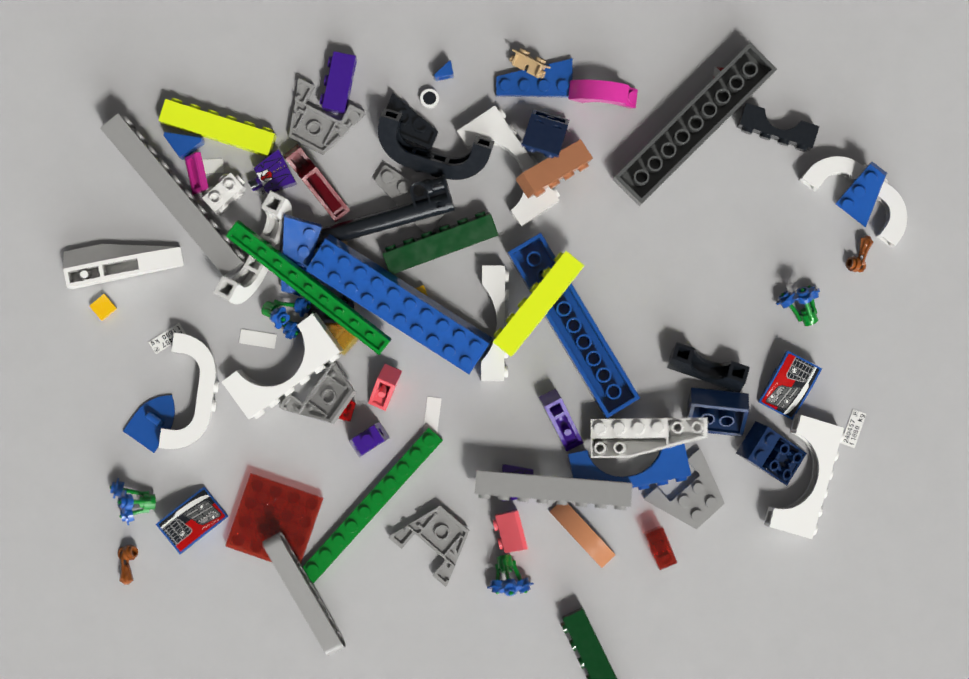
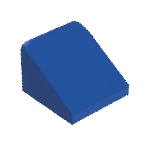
[434,60,454,81]

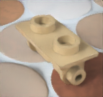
[510,48,551,78]

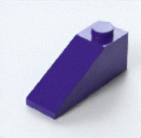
[538,389,583,451]

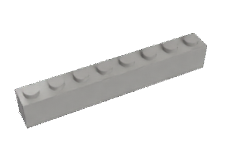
[475,470,633,510]

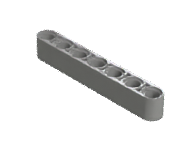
[263,532,346,656]

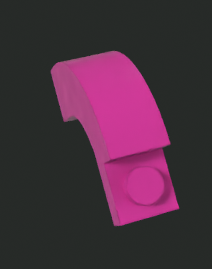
[568,80,638,109]

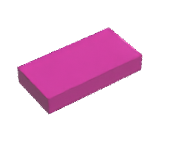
[185,152,209,194]

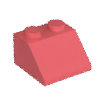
[492,509,528,553]

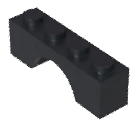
[737,103,820,152]
[667,342,750,392]

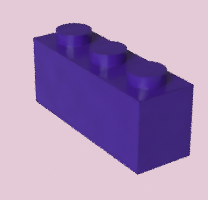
[320,51,357,115]

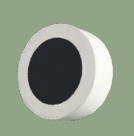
[420,89,439,109]

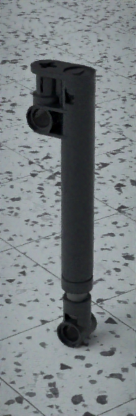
[315,173,455,249]

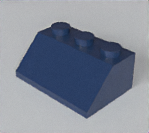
[686,387,749,437]

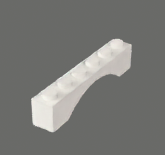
[481,265,509,381]

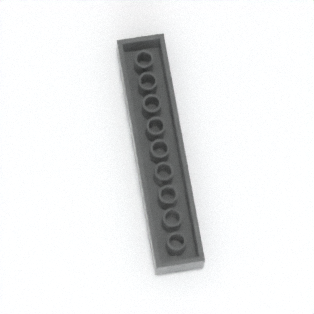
[613,42,777,207]

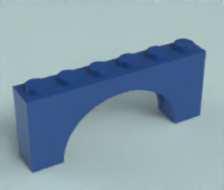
[567,444,691,490]

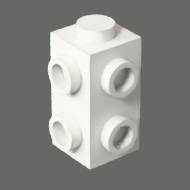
[202,173,246,214]

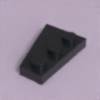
[386,93,438,150]

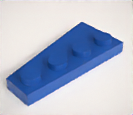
[496,58,573,97]
[281,214,322,296]

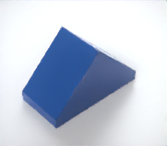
[163,132,205,160]

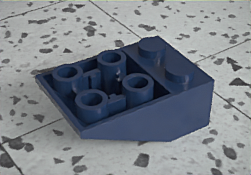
[521,109,570,158]
[736,421,807,486]

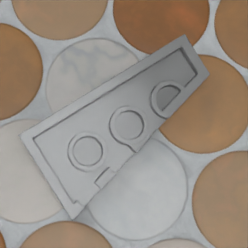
[374,165,444,233]

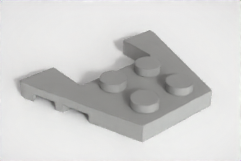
[289,78,365,155]
[279,361,356,424]
[644,448,725,529]
[389,506,469,587]

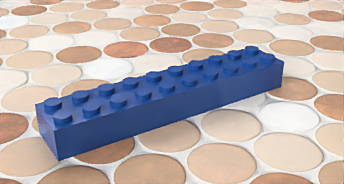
[507,233,640,418]
[306,234,492,374]

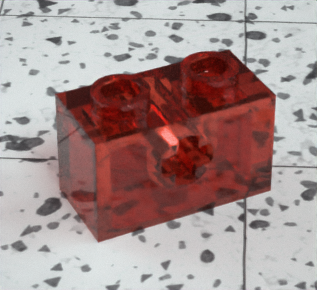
[643,526,677,570]

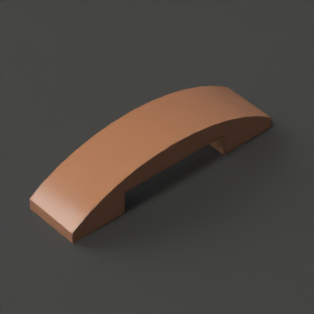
[549,504,615,568]

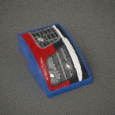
[758,351,822,420]
[156,487,229,554]

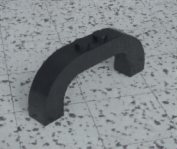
[378,108,495,180]

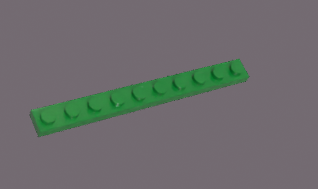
[226,220,392,355]
[303,428,443,583]

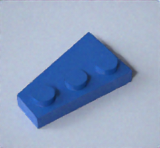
[836,161,887,227]

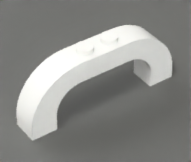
[799,156,907,248]
[213,191,292,304]
[159,333,219,449]

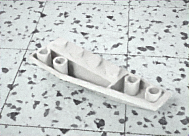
[63,244,184,289]
[591,418,708,458]

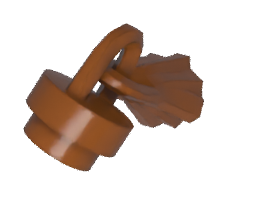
[846,235,874,272]
[118,545,138,585]

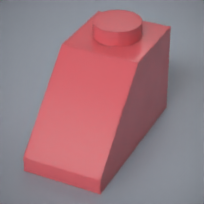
[368,364,402,411]

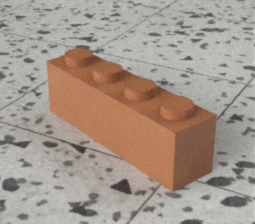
[516,139,593,199]

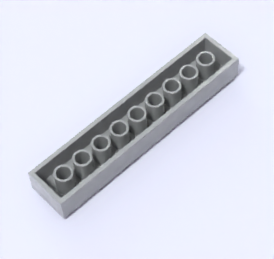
[100,113,246,279]

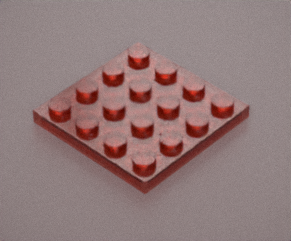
[225,473,324,564]

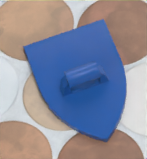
[123,395,175,453]

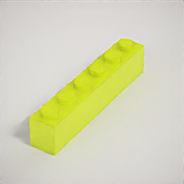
[158,98,277,157]
[493,251,585,357]

